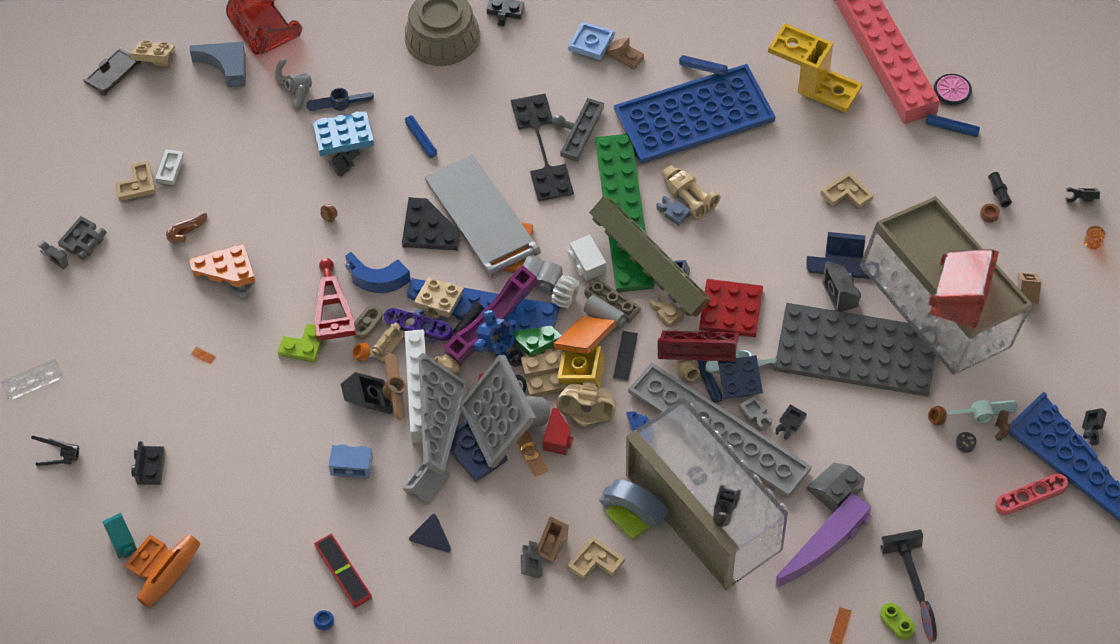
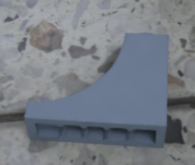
[190,41,246,87]

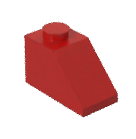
[542,407,574,455]

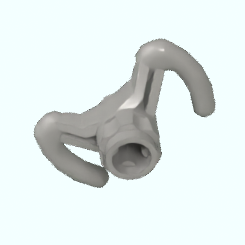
[275,58,312,109]

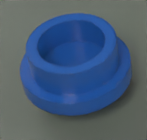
[313,610,334,631]

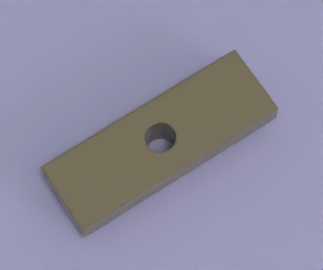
[584,278,641,323]

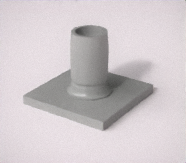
[460,355,550,467]

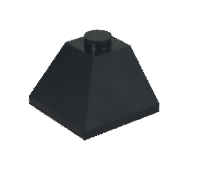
[340,372,393,414]

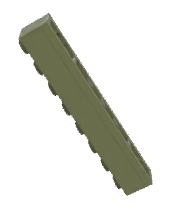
[589,196,712,316]

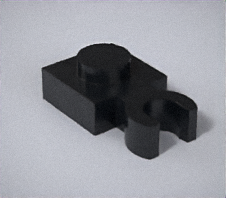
[775,404,807,440]

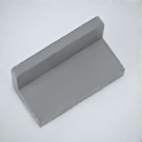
[402,461,450,504]

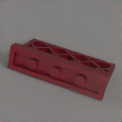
[657,330,739,361]

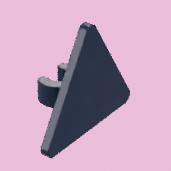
[409,514,452,552]

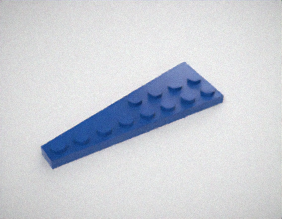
[1008,392,1120,522]

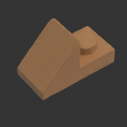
[605,37,644,70]
[537,516,569,562]

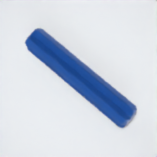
[679,55,728,76]
[926,114,980,137]
[405,115,437,158]

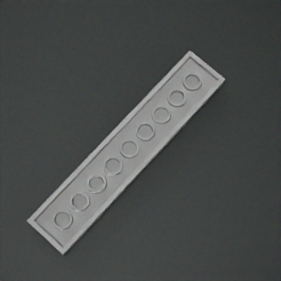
[628,362,812,498]

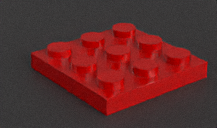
[699,279,763,338]

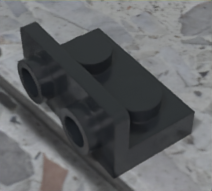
[131,441,165,485]

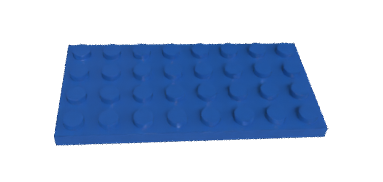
[614,64,776,164]

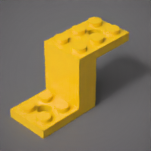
[768,23,863,113]

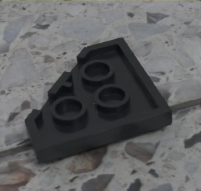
[402,197,460,251]

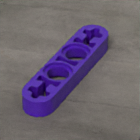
[383,308,453,341]

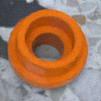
[352,343,370,362]

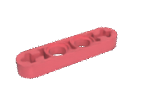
[995,474,1068,515]

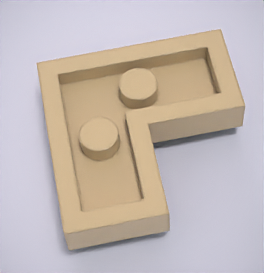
[116,160,156,201]
[821,172,874,209]
[567,536,625,580]

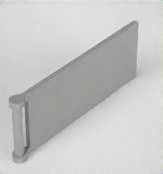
[425,155,541,277]

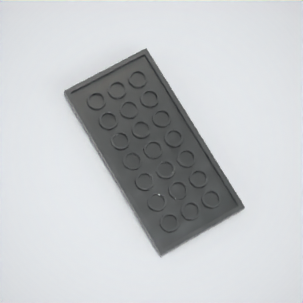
[774,303,939,397]

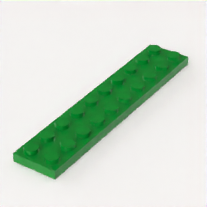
[595,134,654,292]

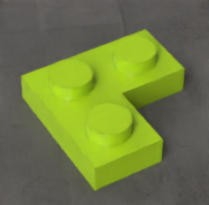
[278,324,323,363]

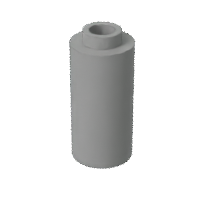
[584,295,627,330]

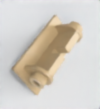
[370,323,405,362]

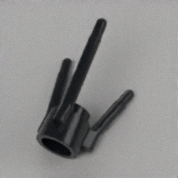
[31,435,80,466]

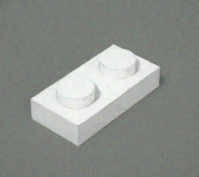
[155,149,184,185]

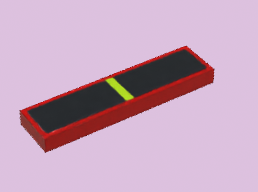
[314,533,372,608]

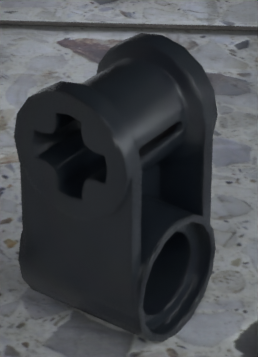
[713,485,741,527]

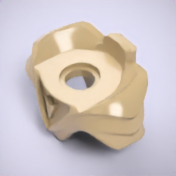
[556,381,616,427]

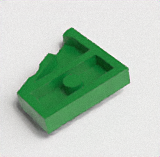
[513,326,562,357]

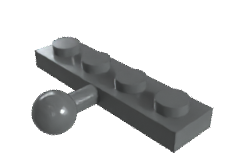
[552,98,604,162]

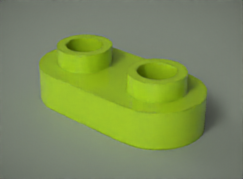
[880,603,915,640]

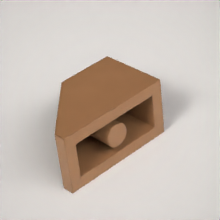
[1018,273,1041,306]

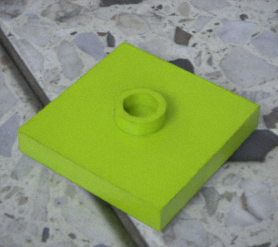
[606,505,651,541]

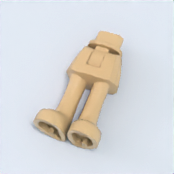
[661,165,721,219]

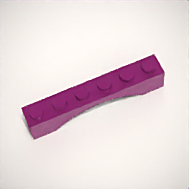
[444,265,538,366]

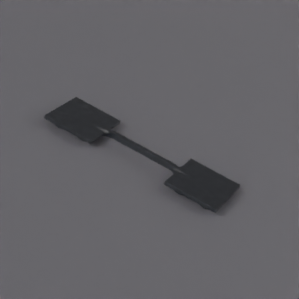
[511,93,574,201]

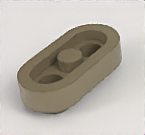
[354,305,383,339]

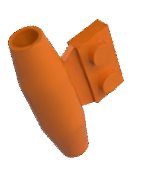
[124,534,200,608]

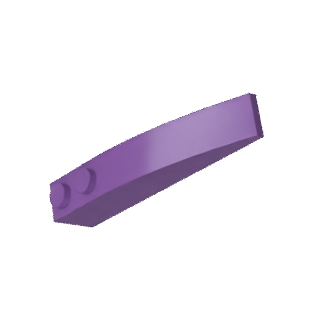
[776,493,872,587]

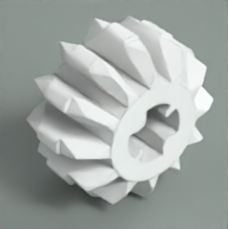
[552,275,579,309]

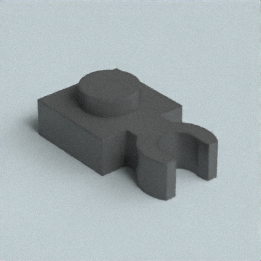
[38,241,69,270]

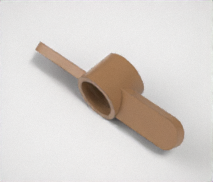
[382,354,406,420]

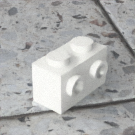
[568,235,606,281]

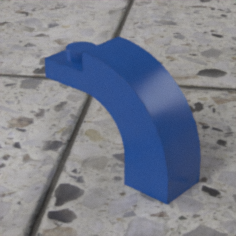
[345,252,411,293]

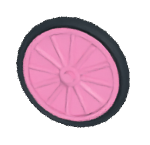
[934,73,972,105]

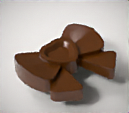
[995,410,1012,441]

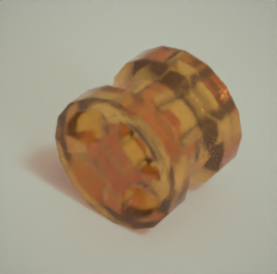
[1084,226,1105,250]

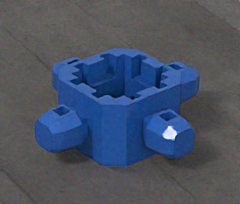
[474,310,518,359]

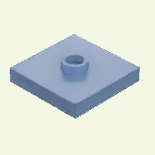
[568,22,615,60]

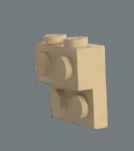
[521,349,567,397]

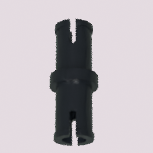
[988,172,1012,208]
[453,301,485,334]

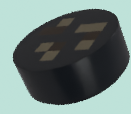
[956,432,977,453]

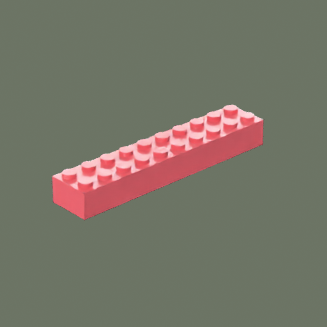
[834,0,940,124]

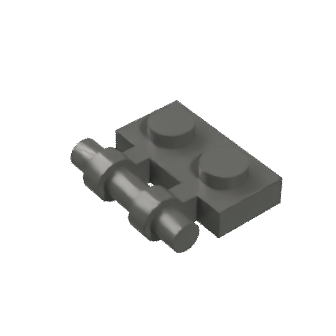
[58,216,107,260]

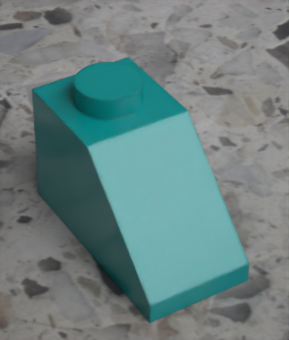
[102,513,137,559]

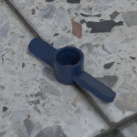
[306,88,374,111]

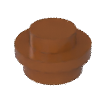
[320,204,338,222]
[928,406,947,426]

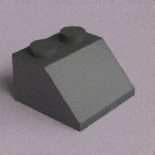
[822,261,861,312]
[806,463,865,512]

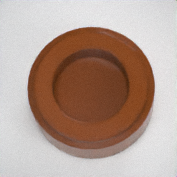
[980,204,1000,223]

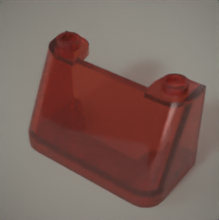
[226,0,303,55]
[928,249,999,328]

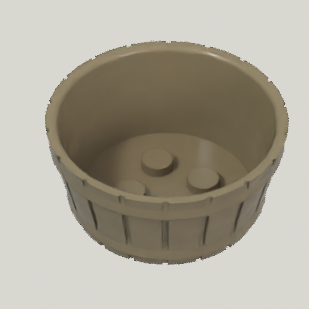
[404,0,480,66]

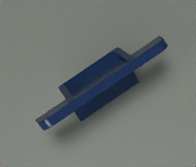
[806,232,881,279]

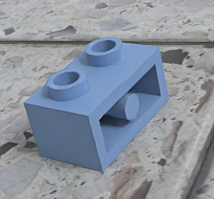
[329,444,373,479]

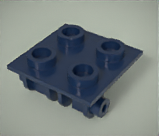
[718,355,763,399]

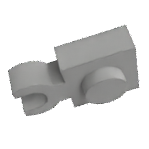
[739,396,772,431]

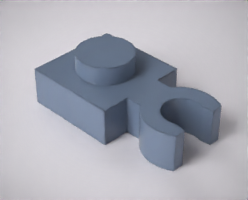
[656,196,691,226]

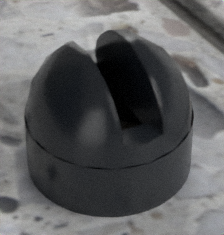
[508,350,523,367]

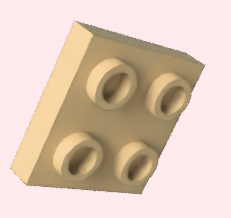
[130,40,175,67]
[414,277,464,319]

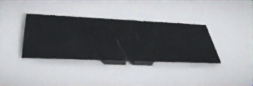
[613,331,638,380]

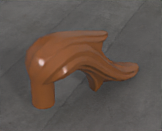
[166,213,207,244]

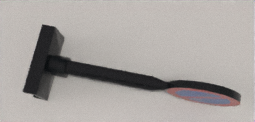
[880,529,937,642]

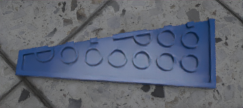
[407,278,559,353]

